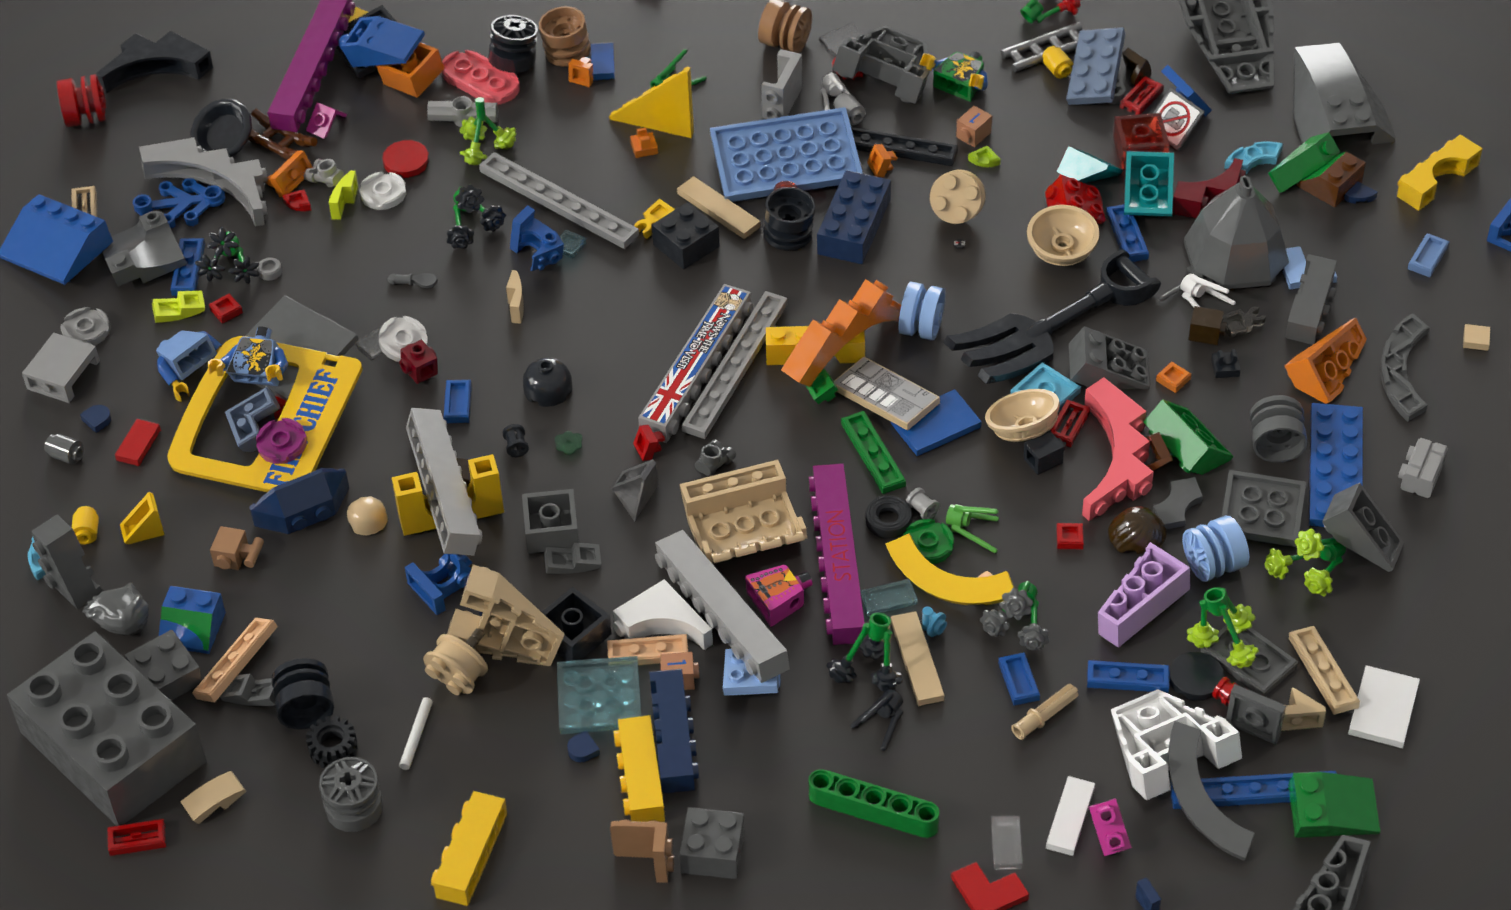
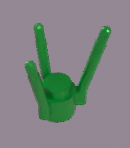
[650,49,707,88]

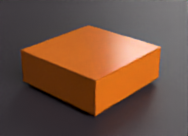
[1156,362,1192,393]

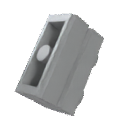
[1398,438,1448,498]

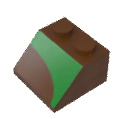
[1296,152,1366,207]

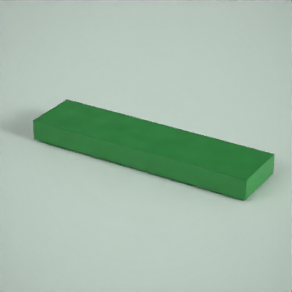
[841,411,906,494]

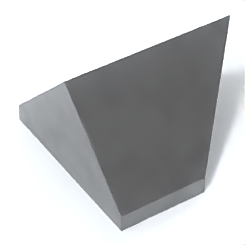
[611,459,658,522]

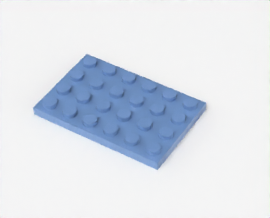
[710,107,863,202]

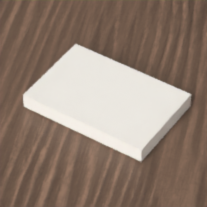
[1348,665,1420,748]

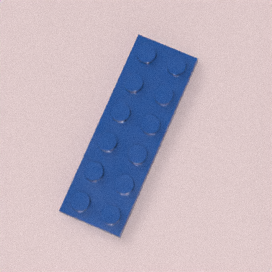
[1309,403,1363,527]

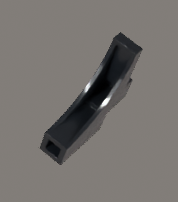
[96,31,213,94]

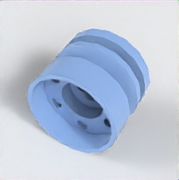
[1182,515,1250,582]

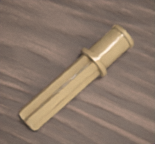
[1011,684,1078,740]

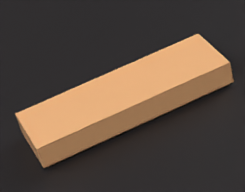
[607,634,688,667]

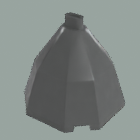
[1184,176,1289,289]

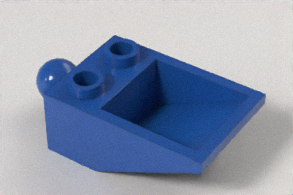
[339,16,425,67]

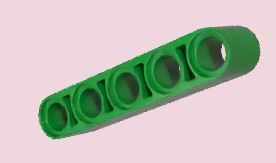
[809,769,940,838]

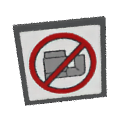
[1145,88,1205,150]

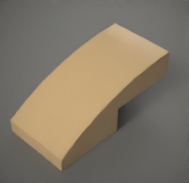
[506,270,524,324]
[181,771,246,824]

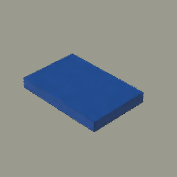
[891,389,982,456]

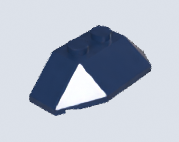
[249,468,349,534]

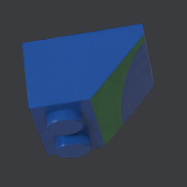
[159,586,226,654]

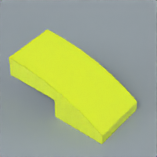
[329,170,358,220]
[152,291,205,323]

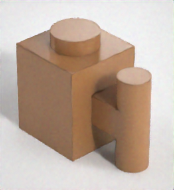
[210,526,264,570]

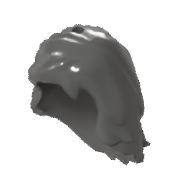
[83,582,149,636]

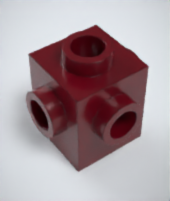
[399,339,438,384]

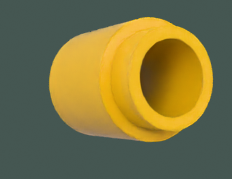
[1042,46,1073,79]
[72,506,99,544]

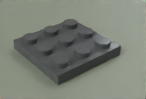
[1222,470,1306,547]

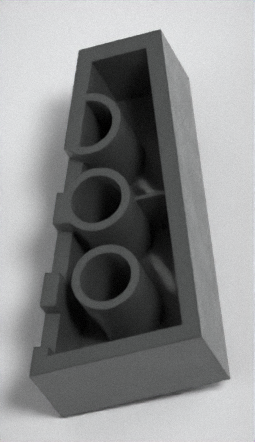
[1293,835,1371,910]

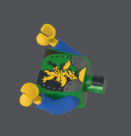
[919,51,988,102]

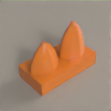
[266,150,312,197]

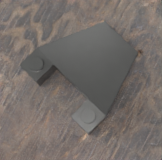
[832,26,929,104]

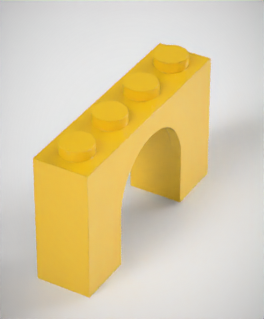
[392,454,504,536]

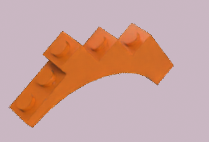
[781,279,901,387]

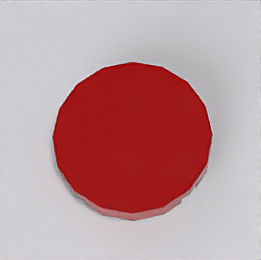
[382,140,429,178]

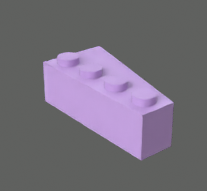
[1098,542,1190,648]

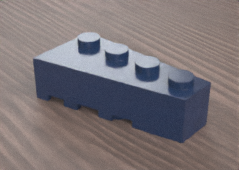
[649,669,699,794]

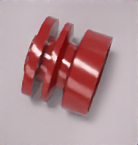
[57,74,106,127]

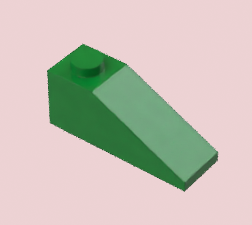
[1268,132,1340,193]

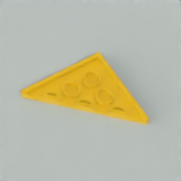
[609,67,694,138]

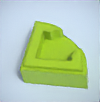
[968,145,1001,167]

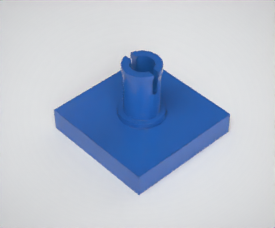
[1161,65,1212,117]

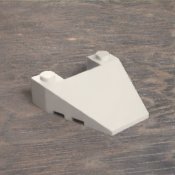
[1111,689,1242,800]

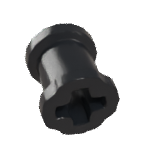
[502,424,529,458]

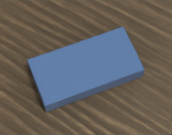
[1408,233,1449,277]

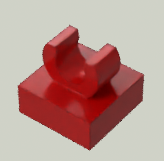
[633,425,665,461]

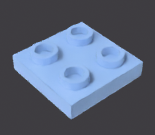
[723,649,781,696]

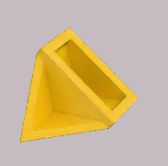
[120,492,165,544]

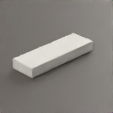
[1046,776,1095,856]

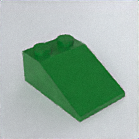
[1288,772,1380,838]

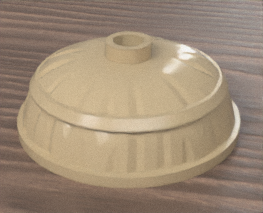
[1027,205,1099,266]
[985,389,1060,442]

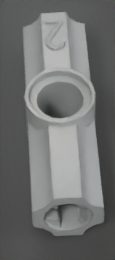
[427,96,498,127]

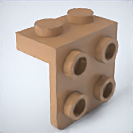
[610,820,675,883]

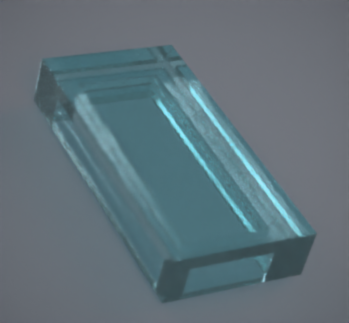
[860,579,917,616]

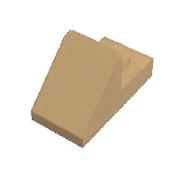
[1282,688,1326,731]

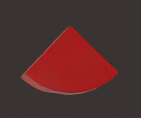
[282,189,311,211]

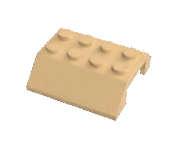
[680,460,808,563]

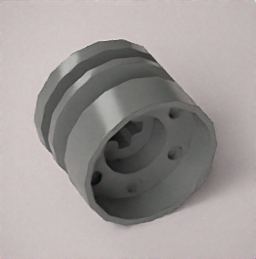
[1250,395,1307,462]
[319,757,383,832]

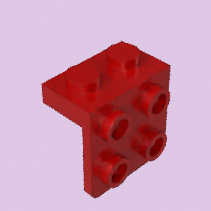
[1045,174,1106,224]

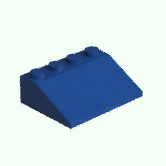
[0,194,113,285]

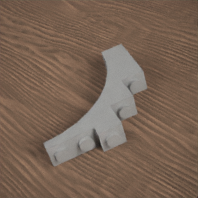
[139,138,268,226]

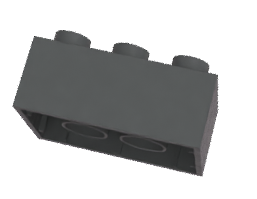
[7,631,207,826]

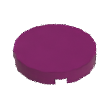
[256,418,307,464]

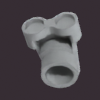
[304,159,344,187]

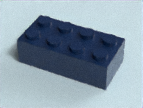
[817,170,891,264]

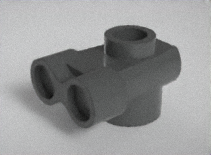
[695,440,736,476]

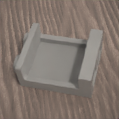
[761,49,802,119]
[22,333,100,403]

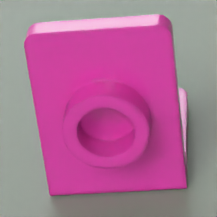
[306,102,347,139]

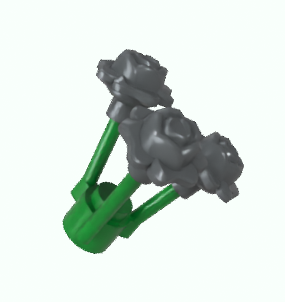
[980,581,1050,651]

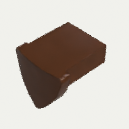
[1146,432,1173,471]

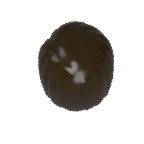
[1108,506,1167,554]

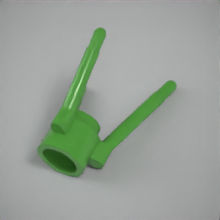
[946,504,999,553]

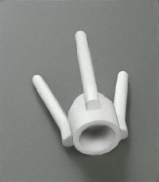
[821,73,866,115]
[1180,274,1236,307]

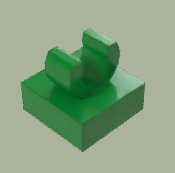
[806,369,838,404]

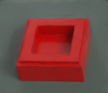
[209,293,243,324]
[1056,523,1084,549]

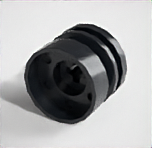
[489,15,538,73]
[763,187,815,251]
[271,658,334,730]

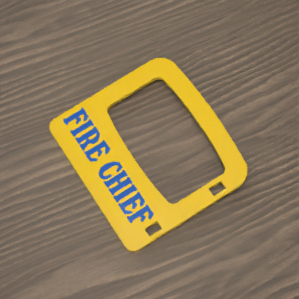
[167,336,363,492]

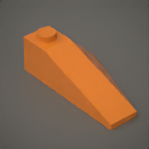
[1284,318,1367,404]

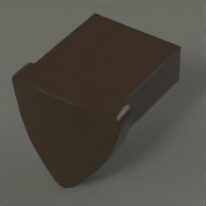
[1122,48,1152,85]

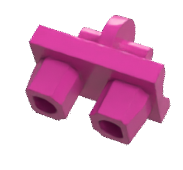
[1089,798,1131,856]

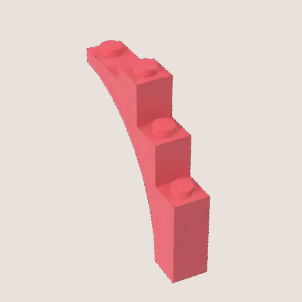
[1082,377,1154,521]

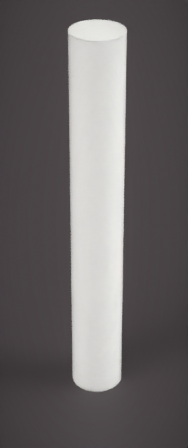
[399,697,433,770]

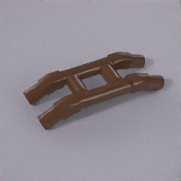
[249,108,318,160]

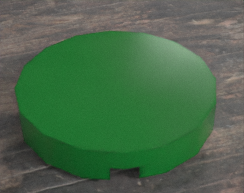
[903,519,954,564]

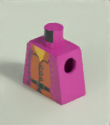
[746,565,812,627]

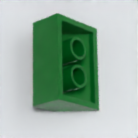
[1144,399,1234,475]

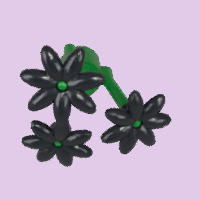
[195,227,259,284]

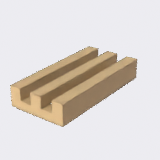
[72,186,97,217]

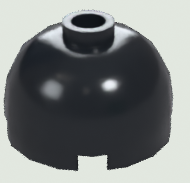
[523,357,573,407]

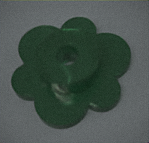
[555,431,582,455]

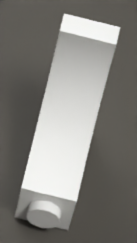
[612,579,713,650]

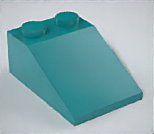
[1124,151,1174,216]

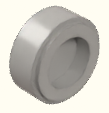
[257,258,282,281]

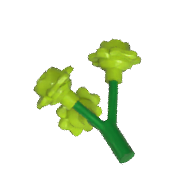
[459,97,516,165]

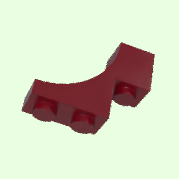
[1172,158,1246,218]

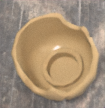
[347,496,388,535]

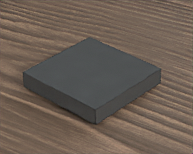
[1226,684,1286,744]

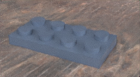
[1066,27,1126,105]

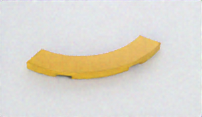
[886,534,1014,605]

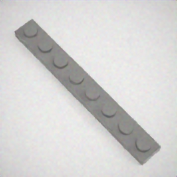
[479,152,639,249]
[682,291,788,439]

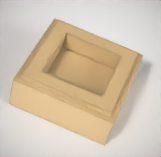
[1463,324,1490,351]

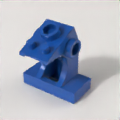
[510,205,564,271]
[405,554,473,615]

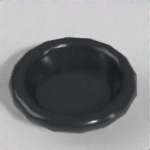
[190,98,252,157]

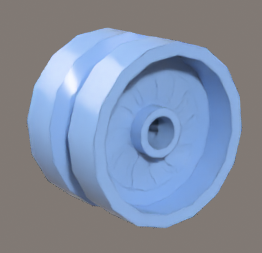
[898,281,946,340]

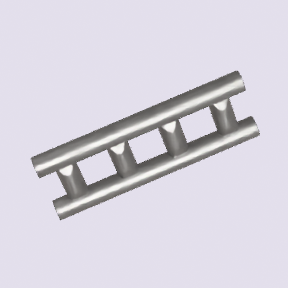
[1000,22,1082,72]

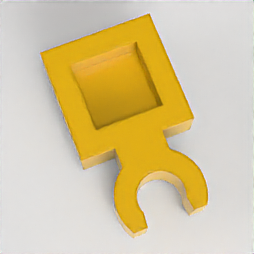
[634,199,675,239]

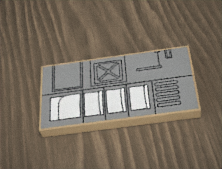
[834,357,940,430]

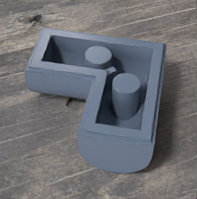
[225,387,280,452]

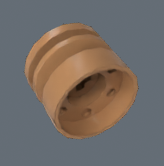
[758,0,812,53]
[539,6,591,67]

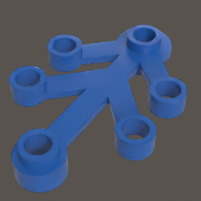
[133,178,225,228]

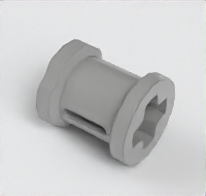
[906,487,940,519]

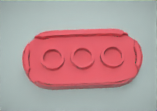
[441,50,520,104]

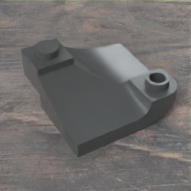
[102,211,187,286]

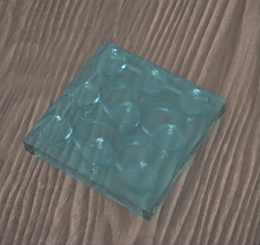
[557,656,641,734]

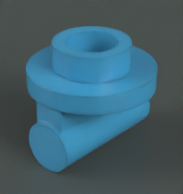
[922,607,947,637]

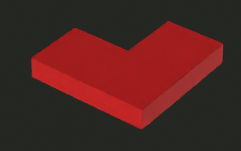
[951,862,1029,910]

